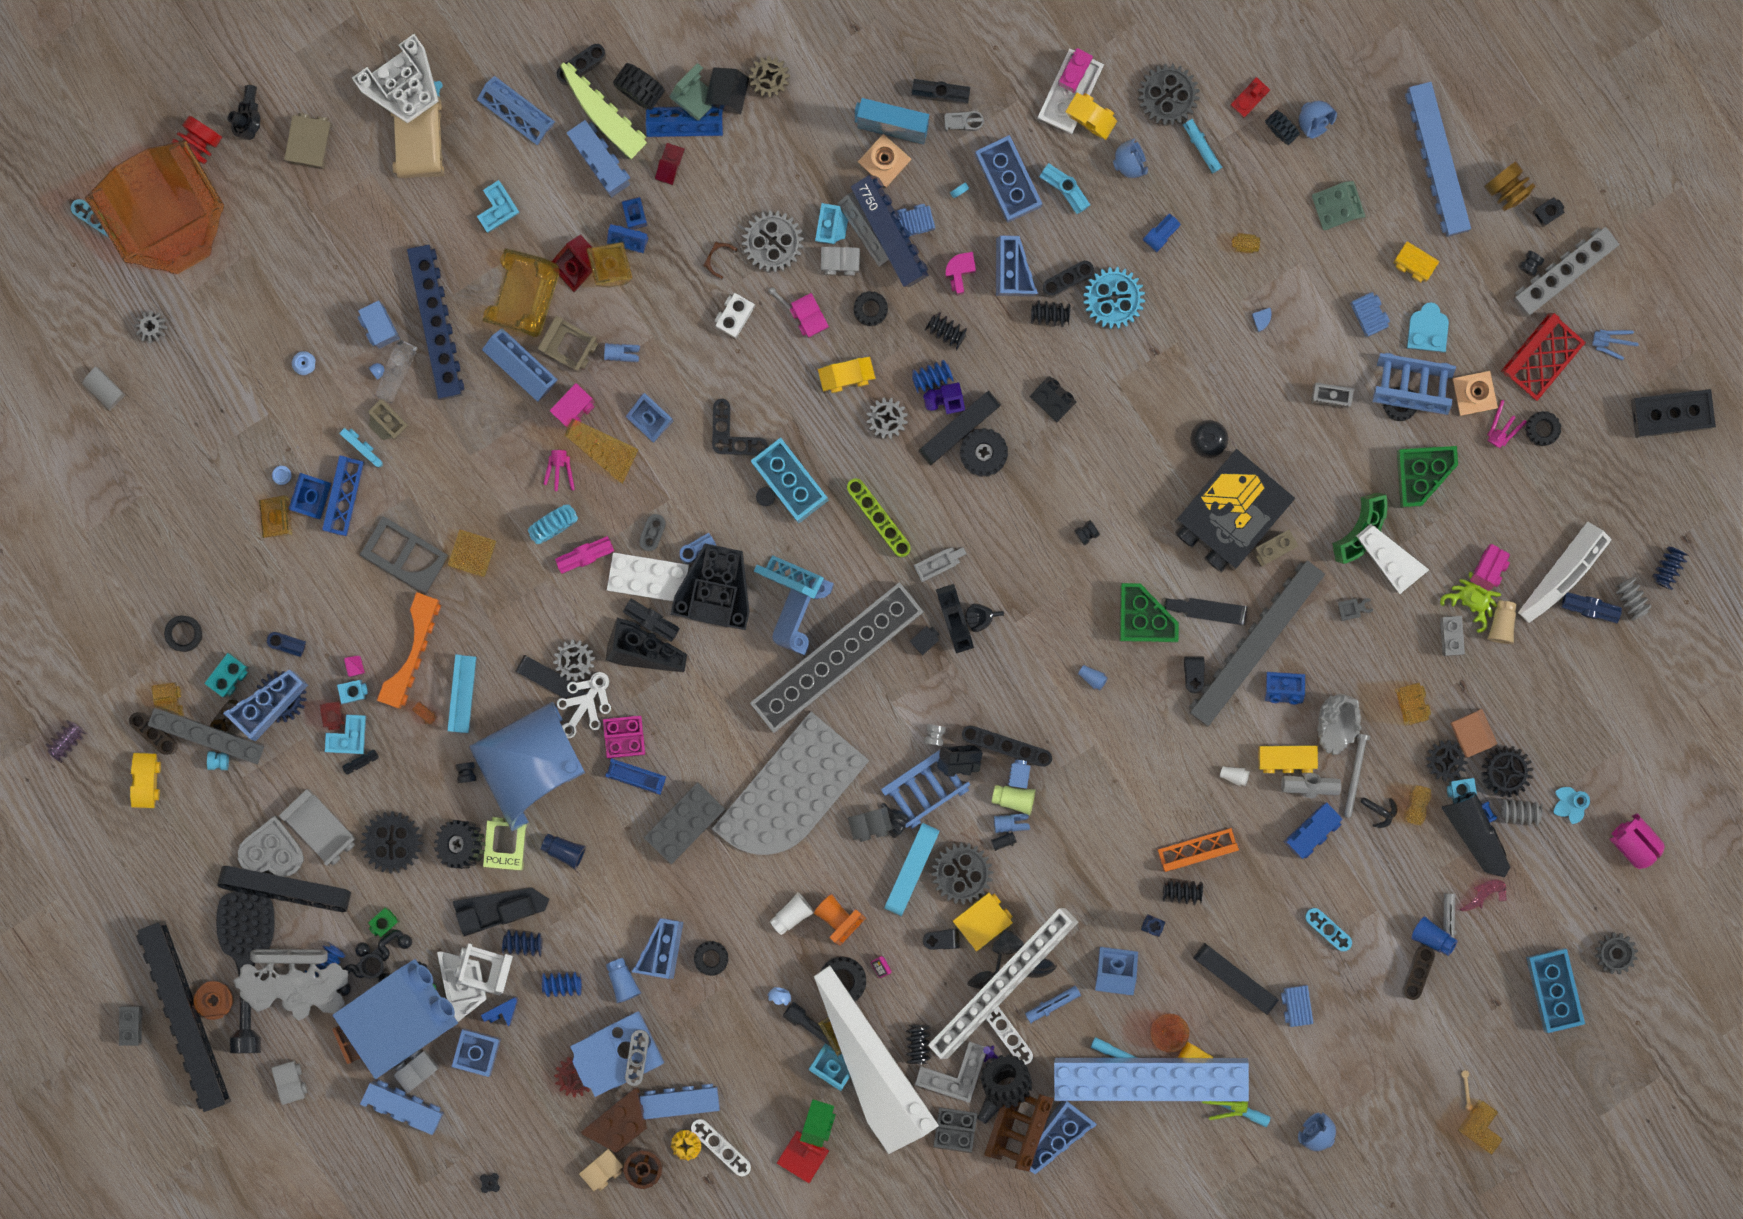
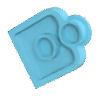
[1407,302,1449,353]

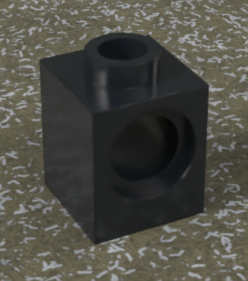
[1533,197,1565,227]
[910,626,940,656]

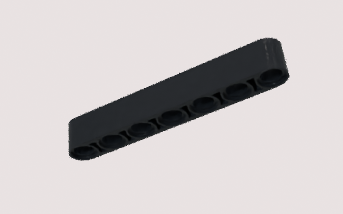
[217,866,351,912]

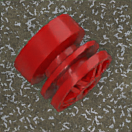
[171,115,223,165]

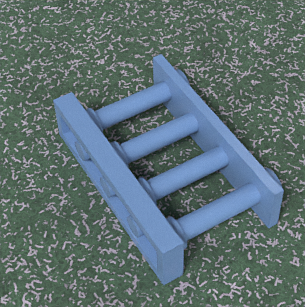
[1372,353,1456,415]
[881,750,970,828]

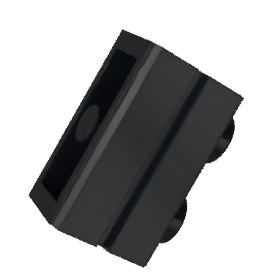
[937,745,983,777]

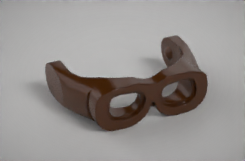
[703,241,738,279]

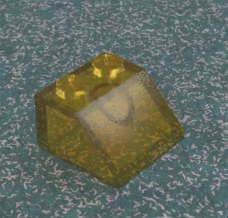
[1395,682,1431,726]

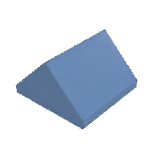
[626,393,674,443]

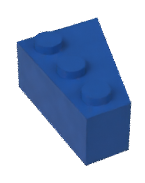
[1283,802,1342,859]

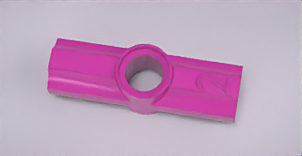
[555,536,614,574]

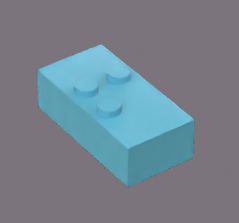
[751,438,829,524]

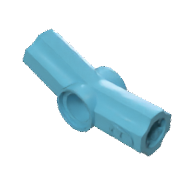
[1039,163,1090,214]

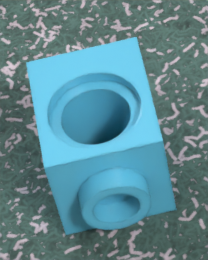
[337,680,368,704]
[1447,778,1477,800]

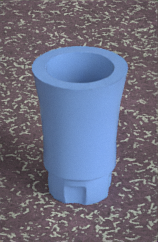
[606,958,642,1003]

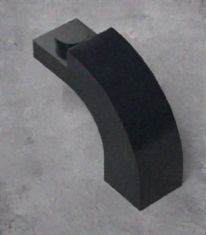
[936,584,974,654]

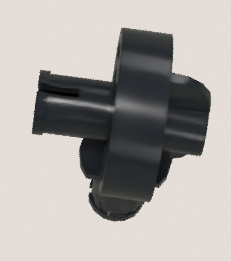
[227,85,260,140]

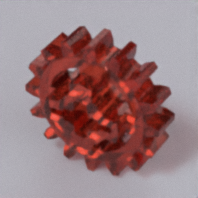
[554,1056,590,1097]

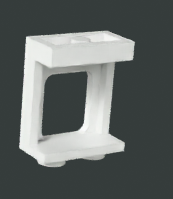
[454,943,513,996]

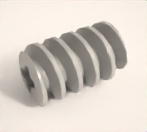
[1615,577,1652,621]
[1501,799,1542,827]

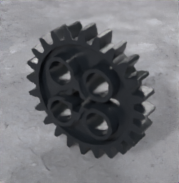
[360,811,424,874]

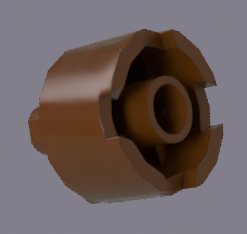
[623,1148,663,1189]

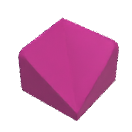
[344,656,365,677]

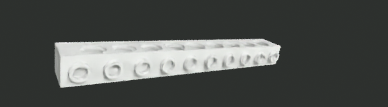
[928,908,1078,1059]

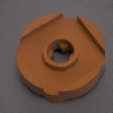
[194,981,233,1020]

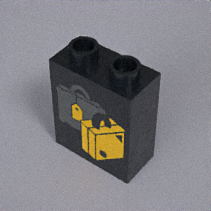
[1174,449,1295,573]

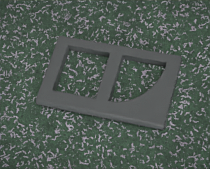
[360,516,449,595]

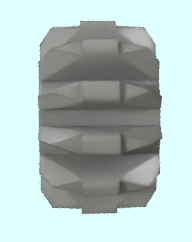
[134,310,168,343]

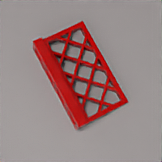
[1501,313,1586,401]

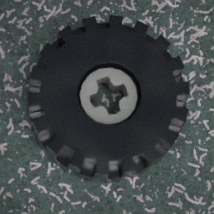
[960,428,1008,477]
[434,820,486,869]

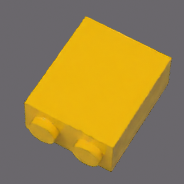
[952,892,1013,951]

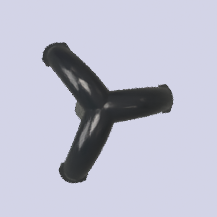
[1361,797,1398,828]

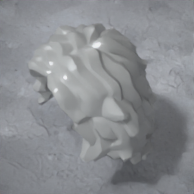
[1317,694,1362,755]

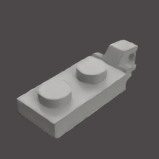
[913,547,967,582]

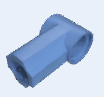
[680,533,717,564]

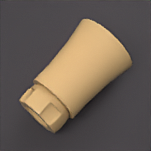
[1487,601,1516,644]

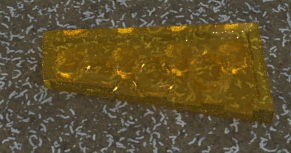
[564,418,639,484]

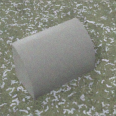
[82,366,125,411]

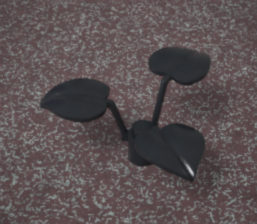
[967,930,1057,989]

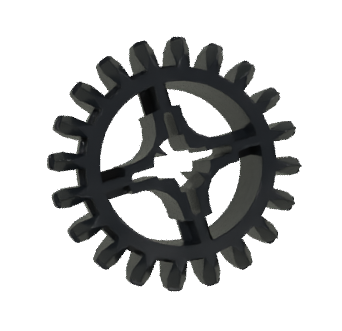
[1481,746,1533,798]

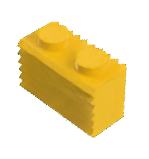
[1393,241,1439,283]

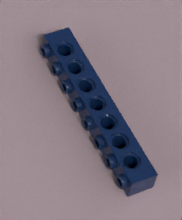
[407,245,465,400]

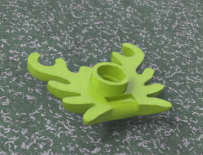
[1440,572,1501,633]

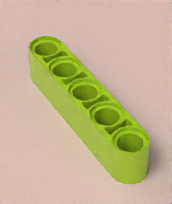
[847,478,911,558]

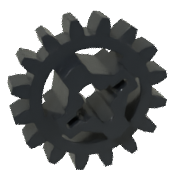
[1425,740,1468,781]

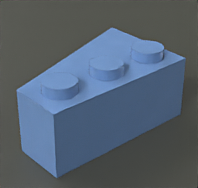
[632,918,684,979]

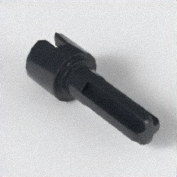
[783,1001,833,1044]

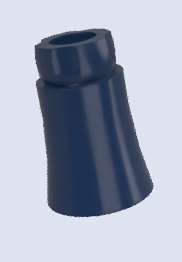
[540,834,586,870]

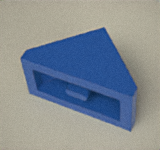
[622,197,648,230]

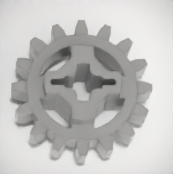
[867,398,908,439]
[553,640,595,682]

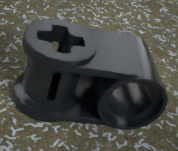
[1184,656,1205,693]
[923,929,960,950]

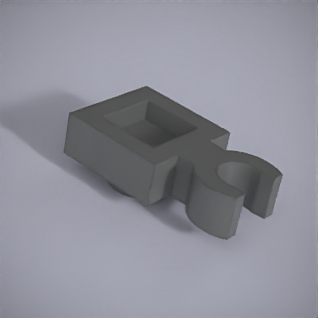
[1337,598,1373,621]

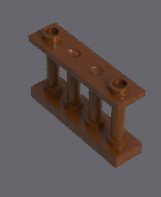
[984,1082,1054,1172]

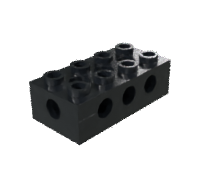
[1631,389,1716,438]

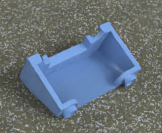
[772,574,834,656]

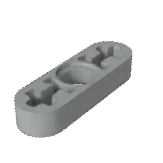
[625,1029,649,1086]

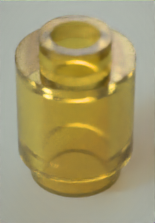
[1232,233,1260,254]

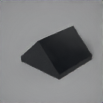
[704,67,749,115]

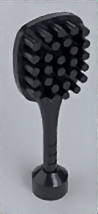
[216,892,275,1054]

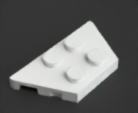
[437,951,487,1022]

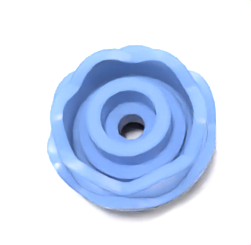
[292,351,316,375]
[767,987,791,1006]

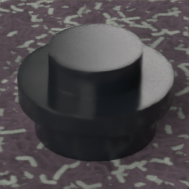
[756,487,775,507]

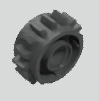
[1595,932,1638,975]

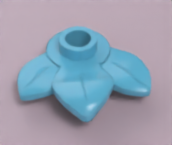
[1553,787,1590,824]

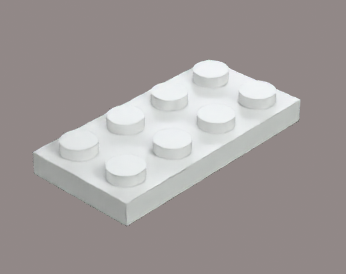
[1037,48,1104,134]
[607,553,689,601]

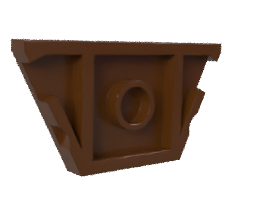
[581,1087,647,1153]

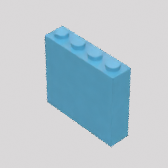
[854,98,930,144]

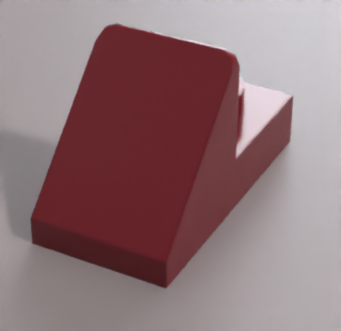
[655,143,685,185]

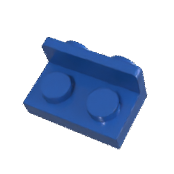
[607,224,648,253]
[1265,672,1305,705]

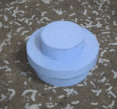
[272,466,291,485]

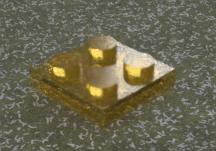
[448,529,497,577]

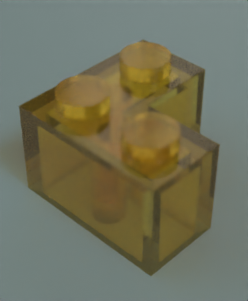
[1457,1099,1503,1155]

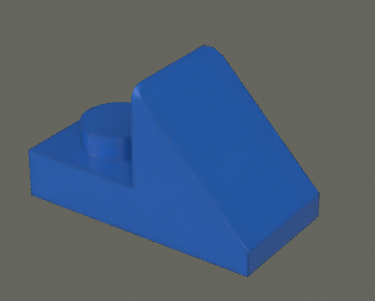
[481,996,518,1027]

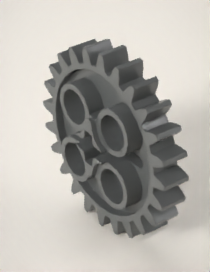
[1138,63,1200,126]
[931,842,994,905]

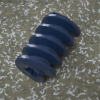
[1652,546,1689,590]
[502,930,543,957]

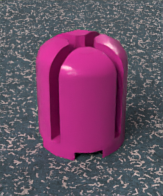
[1609,813,1665,869]

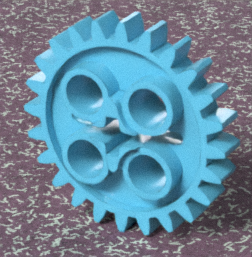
[1083,267,1145,329]

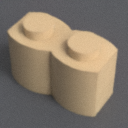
[579,1149,624,1191]

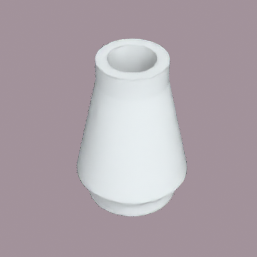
[1220,766,1250,787]

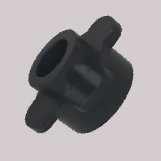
[480,1173,500,1193]

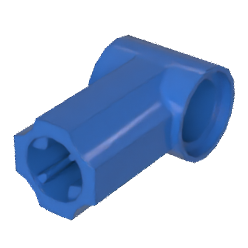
[1142,214,1181,253]

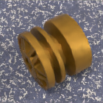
[1484,161,1536,212]

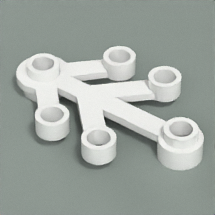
[557,672,611,738]

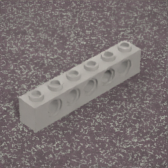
[1513,227,1620,317]

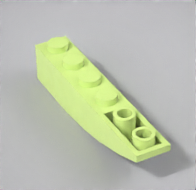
[560,62,647,159]

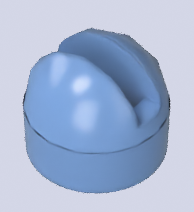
[369,363,385,380]

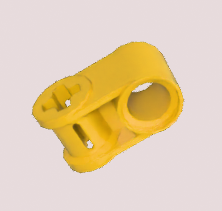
[1178,1041,1213,1058]

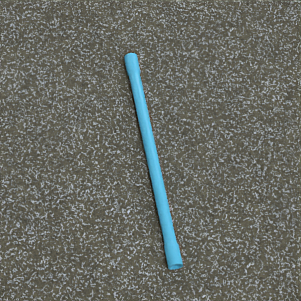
[1090,1037,1271,1127]

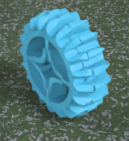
[528,504,578,544]

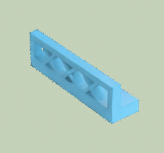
[754,555,824,599]
[448,654,477,733]

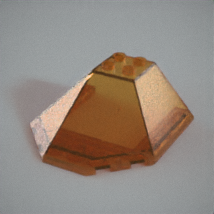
[85,140,224,275]

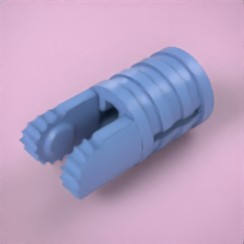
[604,343,640,362]
[994,813,1030,833]

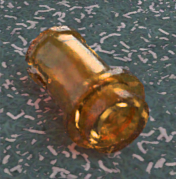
[412,702,437,725]

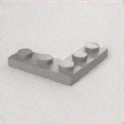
[915,1041,985,1103]

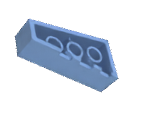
[223,669,308,741]
[360,1079,444,1135]
[1030,1101,1097,1174]

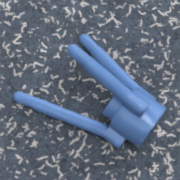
[1592,329,1639,360]

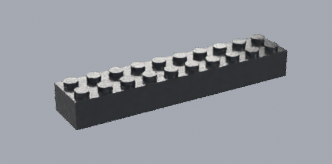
[136,921,231,1112]

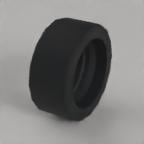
[164,615,203,652]

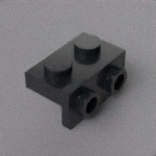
[1029,376,1077,422]

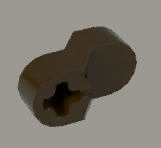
[210,699,239,732]

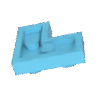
[477,180,520,233]
[325,715,366,754]

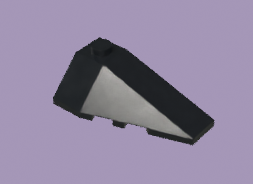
[605,617,687,672]

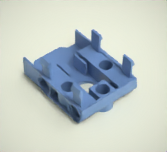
[570,1011,664,1097]

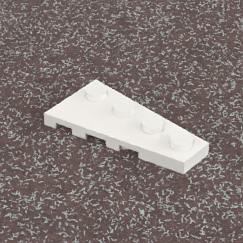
[1356,524,1429,594]

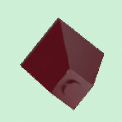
[549,234,595,292]

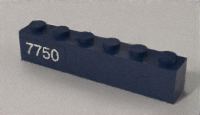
[851,175,929,287]

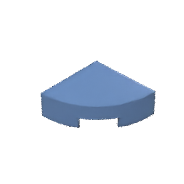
[1252,308,1271,332]

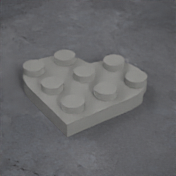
[238,815,304,877]

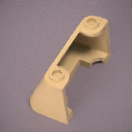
[391,96,444,178]

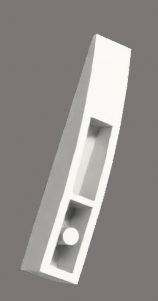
[1518,522,1612,623]

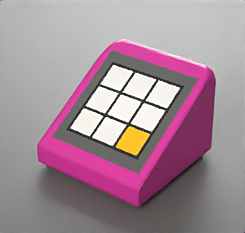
[870,956,892,978]

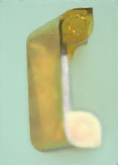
[482,248,559,337]

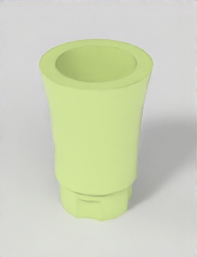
[992,785,1036,816]

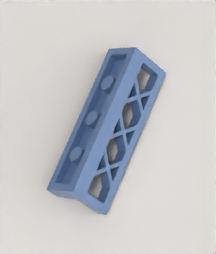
[477,76,555,145]

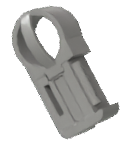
[944,111,984,132]

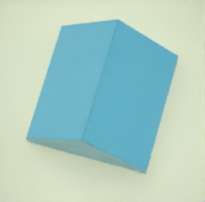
[809,1043,850,1091]

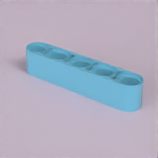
[884,823,940,916]

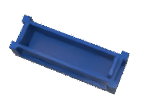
[605,758,667,795]

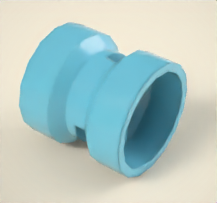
[207,751,229,770]

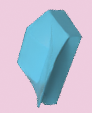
[815,203,848,245]

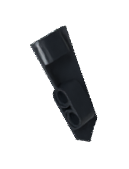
[1442,792,1511,878]
[453,888,549,937]

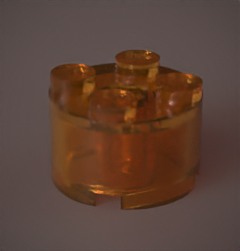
[1149,1013,1190,1053]

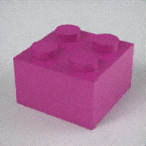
[550,383,595,429]

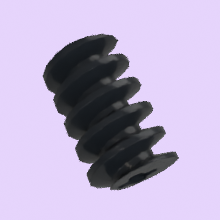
[1030,300,1071,327]
[924,311,967,351]
[1162,878,1203,905]
[906,1024,931,1064]

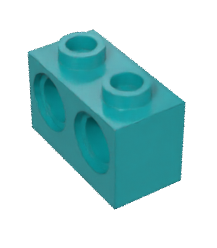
[204,653,249,698]

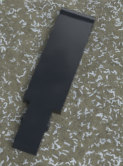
[1164,598,1247,626]
[515,655,594,699]

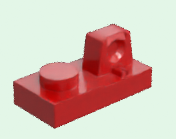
[1230,77,1270,118]

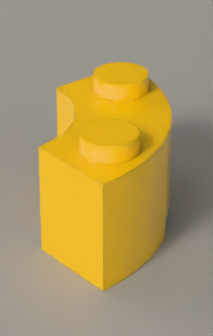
[1065,92,1117,140]
[818,357,876,393]
[130,753,161,808]

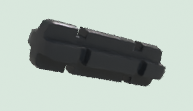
[342,750,379,775]

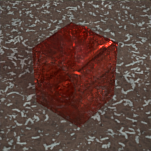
[320,701,345,731]

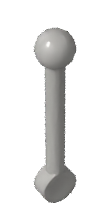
[768,287,792,309]

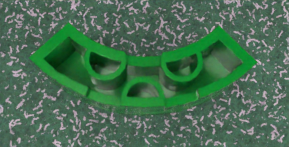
[1332,493,1387,564]

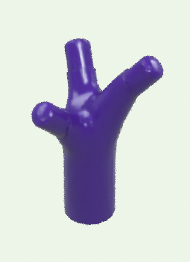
[983,1045,999,1062]

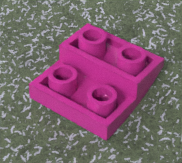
[603,716,645,759]

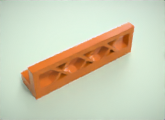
[1157,828,1239,872]

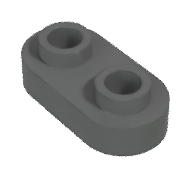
[639,514,666,551]

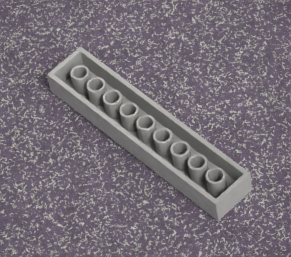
[750,582,924,733]

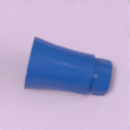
[1411,916,1458,956]

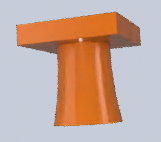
[814,894,866,946]

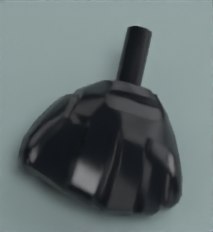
[965,603,1004,632]
[881,803,908,838]

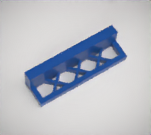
[646,107,723,137]
[322,455,364,536]

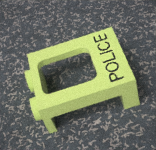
[483,817,527,870]

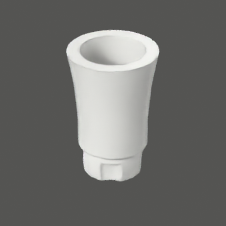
[770,892,814,935]

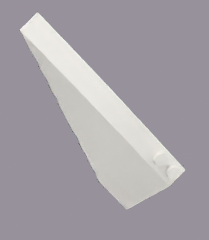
[814,965,939,1154]

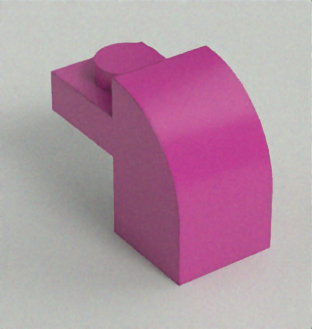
[945,252,976,296]

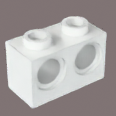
[714,293,755,339]

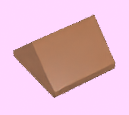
[1450,708,1498,758]

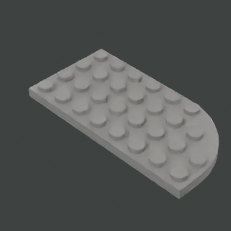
[712,712,870,855]

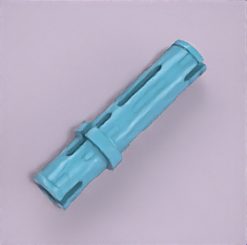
[1182,119,1223,174]

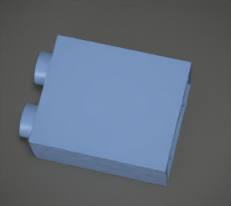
[333,959,458,1079]

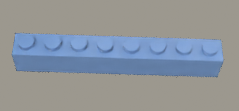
[1405,82,1471,237]

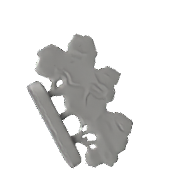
[233,949,348,1021]

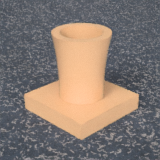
[858,134,912,188]
[1452,371,1498,416]

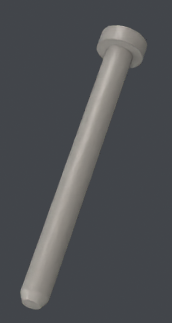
[1344,734,1370,818]

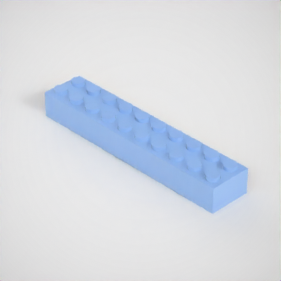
[1054,1058,1249,1101]

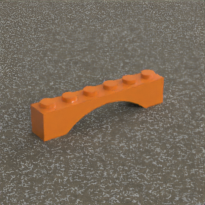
[377,592,442,709]

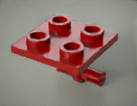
[777,1131,830,1183]

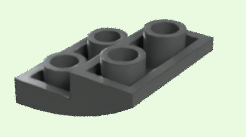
[933,1108,977,1153]

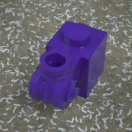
[923,382,965,414]

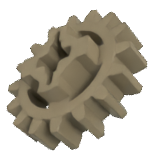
[749,56,790,98]

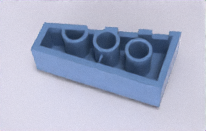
[567,120,630,198]

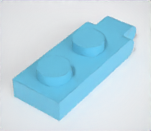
[339,428,383,468]

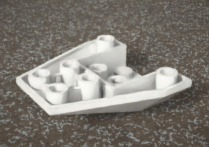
[352,34,439,123]

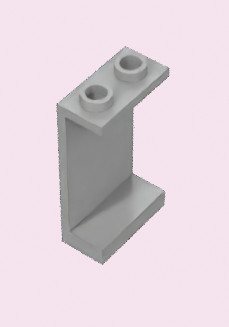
[279,789,356,866]

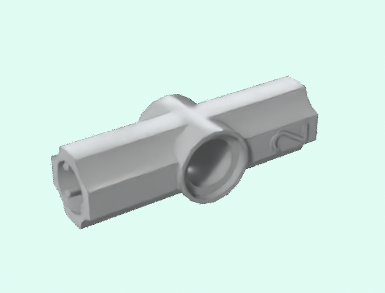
[1281,773,1341,798]

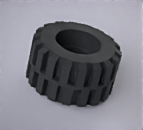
[613,63,665,110]
[821,956,866,1002]
[981,1054,1032,1108]

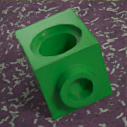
[368,907,400,937]

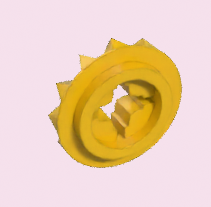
[671,1130,701,1161]

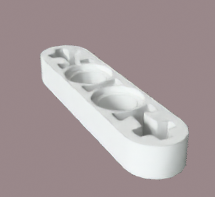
[986,1006,1033,1065]
[691,1119,751,1176]

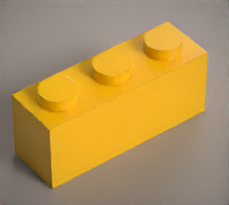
[1258,746,1318,773]

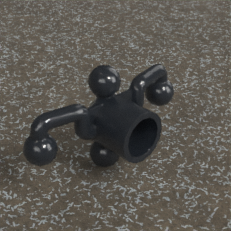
[337,929,412,996]

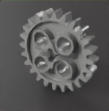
[742,210,804,273]

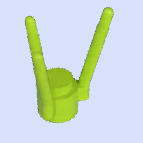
[1202,1101,1248,1120]

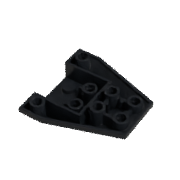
[670,543,750,630]

